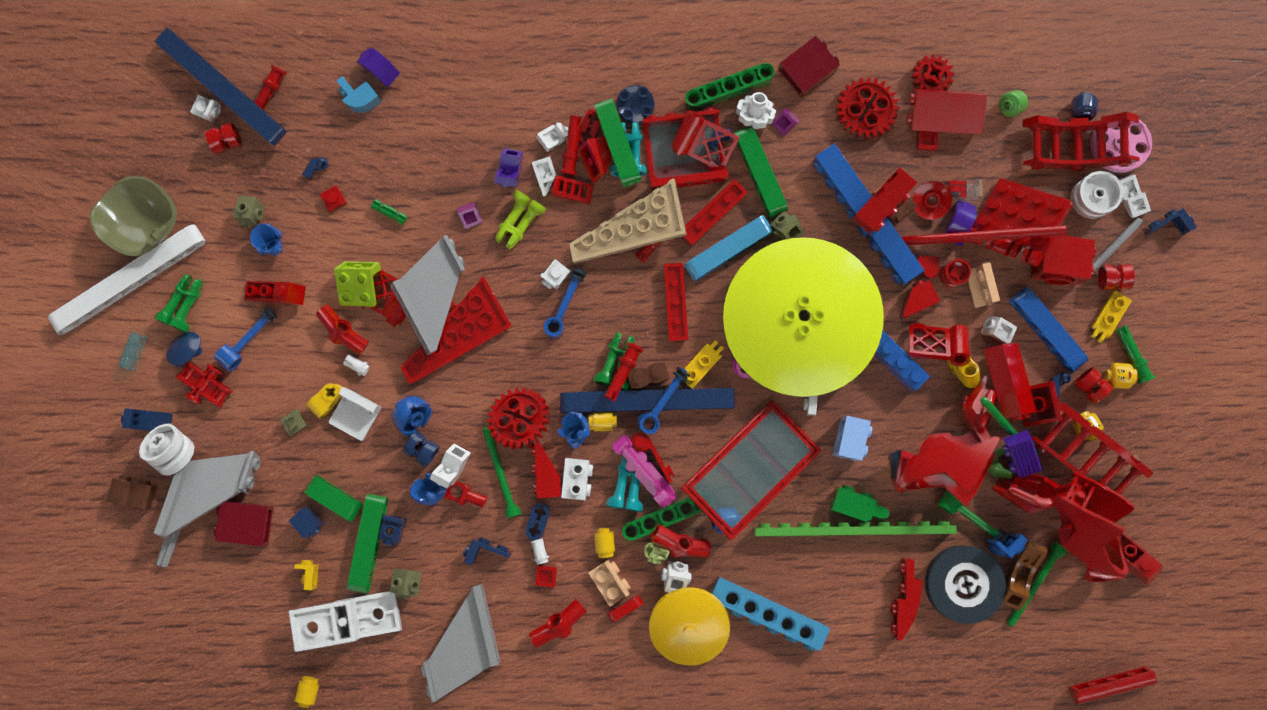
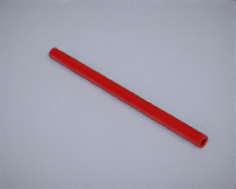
[902,225,1067,246]

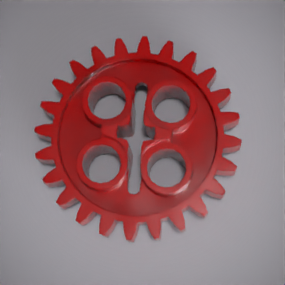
[836,76,900,140]
[487,387,551,450]

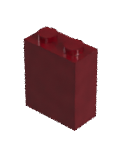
[778,36,840,98]
[214,501,274,546]

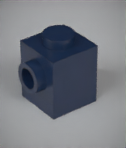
[289,507,324,539]

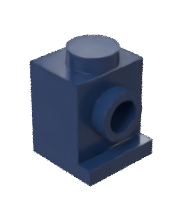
[378,515,406,546]

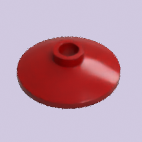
[912,181,952,220]

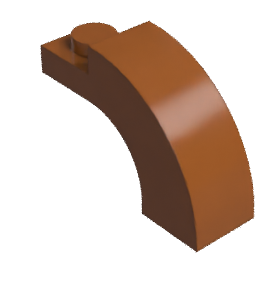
[1002,541,1047,611]

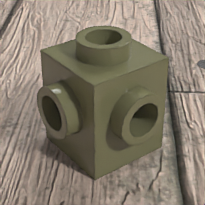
[232,196,265,228]
[770,212,805,241]
[390,568,422,599]

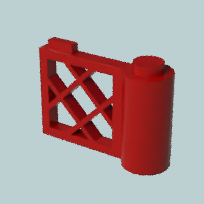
[671,111,740,171]
[360,270,406,327]
[908,323,970,366]

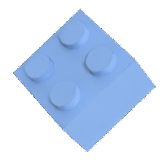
[832,416,872,461]

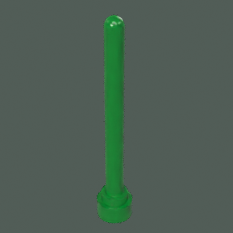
[980,397,1039,456]
[482,427,522,519]
[1007,542,1068,627]

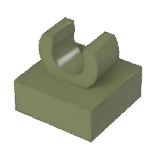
[280,409,308,436]

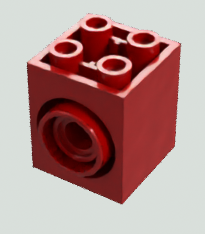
[1030,236,1097,285]

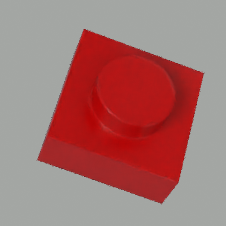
[320,185,347,212]

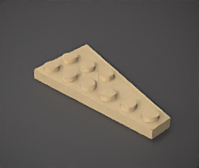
[569,178,687,264]

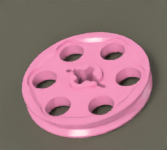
[1090,120,1152,173]

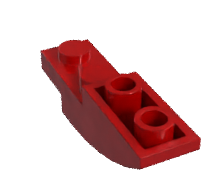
[890,558,922,641]

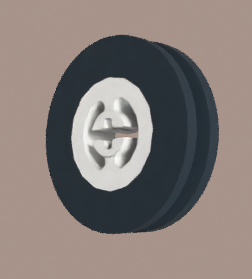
[925,545,1006,624]

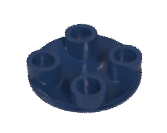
[616,85,655,123]
[166,332,202,368]

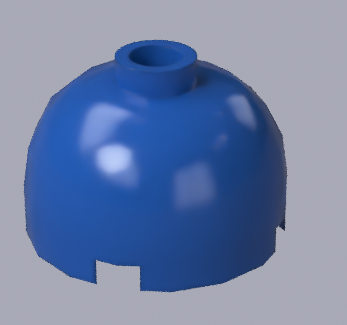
[392,396,432,436]

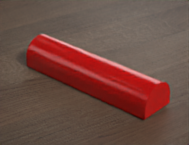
[1069,666,1157,705]

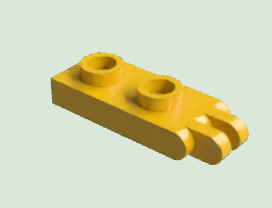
[1090,290,1132,343]
[682,340,724,389]

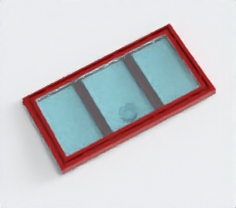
[681,400,822,541]

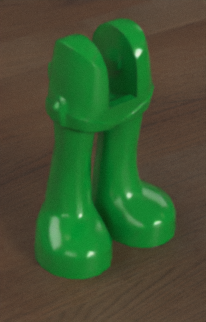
[154,274,203,333]
[593,332,634,391]

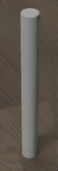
[1092,217,1143,273]

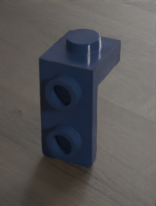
[1144,208,1197,235]
[121,408,173,431]
[463,537,512,565]

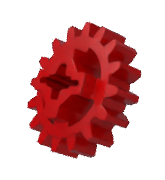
[911,54,955,91]

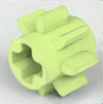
[644,542,669,565]

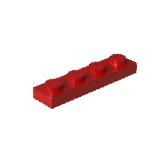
[682,179,748,246]
[663,263,689,342]

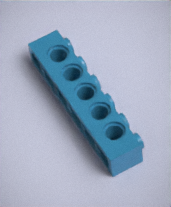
[711,576,830,652]

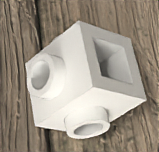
[661,561,691,592]

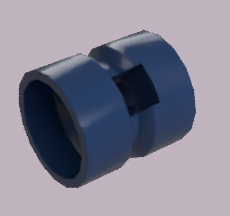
[402,431,440,467]

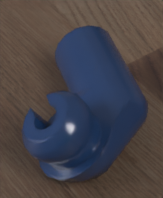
[707,128,733,151]
[302,157,329,179]
[1050,372,1071,398]

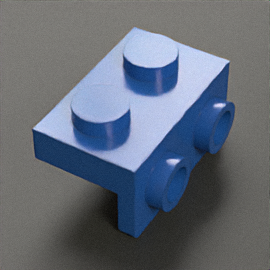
[985,533,1028,558]

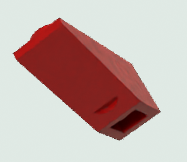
[244,281,306,305]
[531,438,562,498]
[1119,533,1163,586]

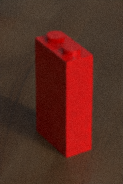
[906,89,988,134]
[984,343,1037,421]

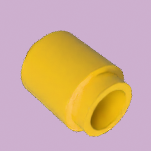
[589,411,617,432]
[594,528,615,558]
[294,676,319,708]

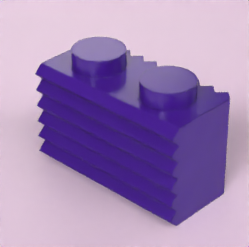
[1002,430,1042,478]

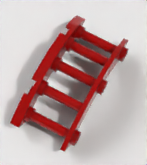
[1022,111,1140,172]
[1032,402,1154,495]

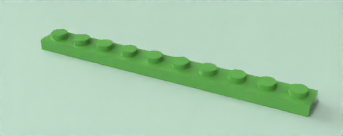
[753,521,956,536]

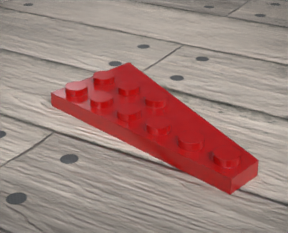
[400,276,513,385]

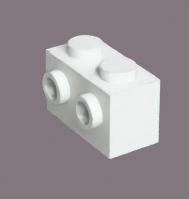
[561,458,593,500]

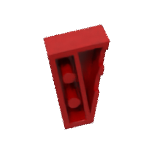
[853,167,918,234]

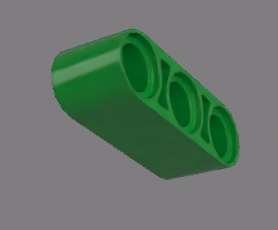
[304,475,363,522]

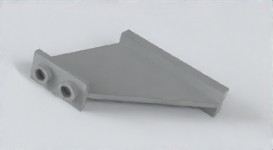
[391,235,465,355]
[154,451,261,540]
[421,583,501,702]

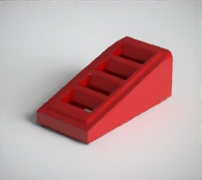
[552,175,594,204]

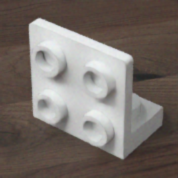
[329,387,382,441]

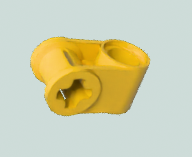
[946,357,981,388]
[306,383,343,419]

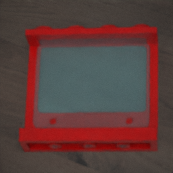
[642,108,729,191]

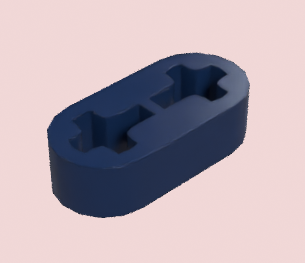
[526,503,550,540]

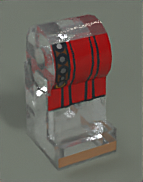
[944,180,983,202]

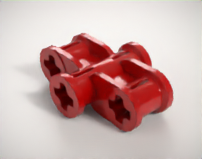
[175,361,233,408]

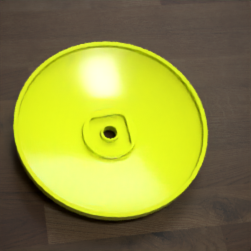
[723,238,884,397]

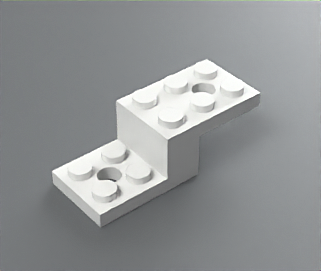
[289,591,402,652]

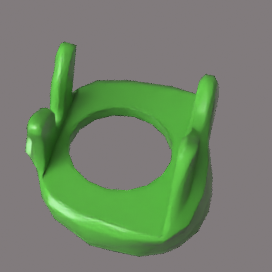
[989,449,1016,479]

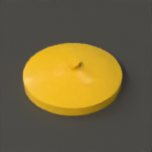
[649,587,730,665]

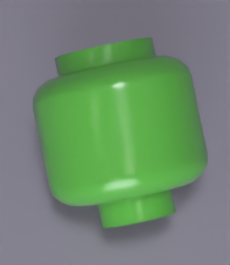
[999,90,1028,117]

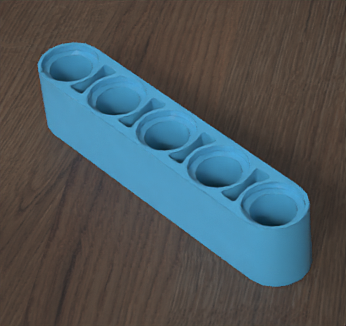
[684,215,774,282]

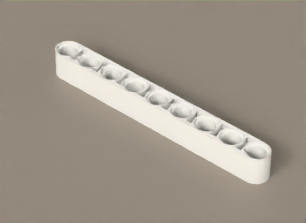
[47,224,206,335]

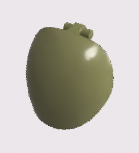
[90,176,177,256]

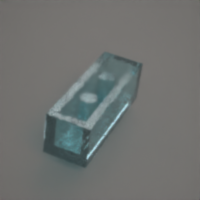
[118,331,147,371]

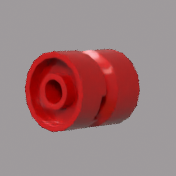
[205,122,242,154]
[939,259,971,288]
[1098,264,1135,290]
[1074,367,1114,404]

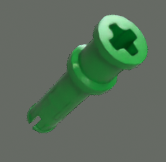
[1115,325,1156,385]

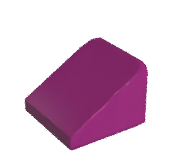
[772,108,800,136]
[457,202,483,229]

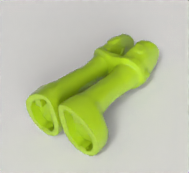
[495,190,546,249]

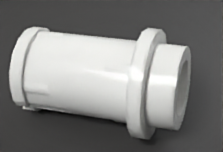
[343,354,370,376]
[531,539,549,565]

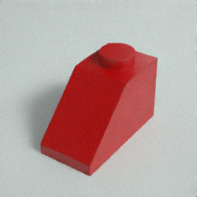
[577,136,612,183]
[899,280,940,320]

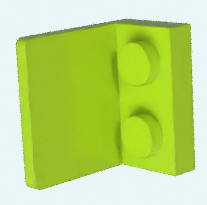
[334,261,381,307]

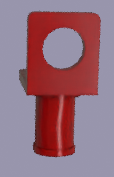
[444,481,488,508]

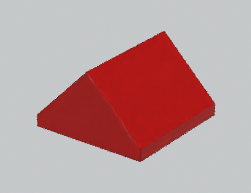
[1022,381,1062,427]

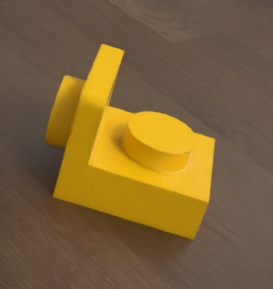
[294,560,319,590]

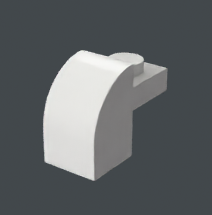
[430,444,471,488]

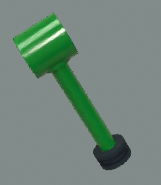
[937,490,1008,543]

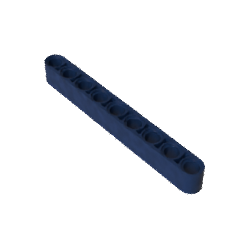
[154,27,288,146]
[560,388,735,413]

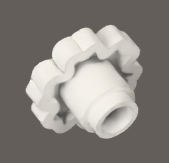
[736,92,776,129]

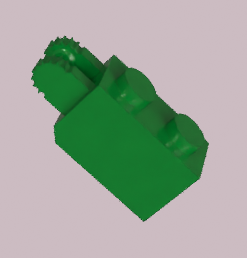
[829,485,889,522]

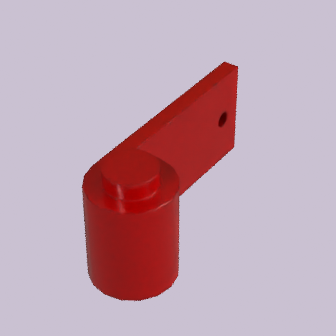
[631,432,675,483]

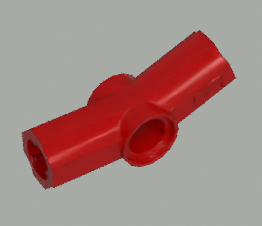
[315,304,369,356]
[650,524,711,558]
[529,599,587,648]

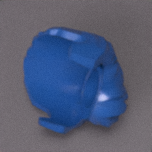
[250,223,283,256]
[557,412,590,449]
[410,473,447,505]

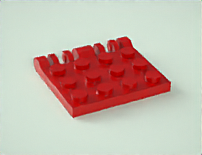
[968,178,1073,267]

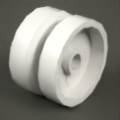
[1070,171,1123,219]
[139,424,194,475]

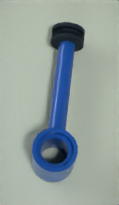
[544,269,586,339]
[214,307,278,372]
[637,367,690,434]

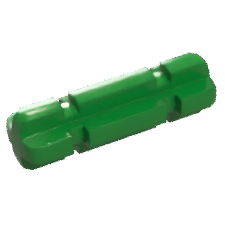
[371,199,408,225]

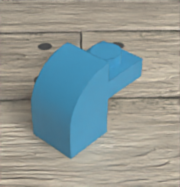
[337,76,382,113]

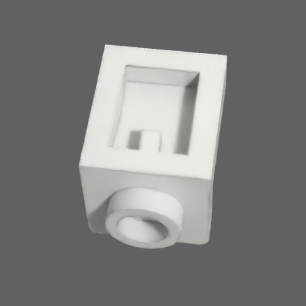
[190,95,221,123]
[540,259,571,290]
[981,316,1017,344]
[803,395,818,416]

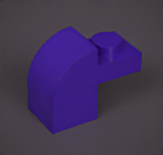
[356,48,400,87]
[494,148,523,187]
[945,200,977,246]

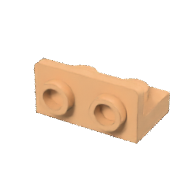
[967,262,1000,308]
[588,559,631,606]

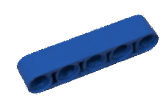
[1010,287,1089,373]

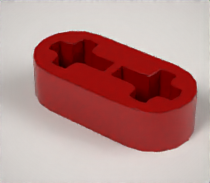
[579,109,601,144]
[606,595,644,623]

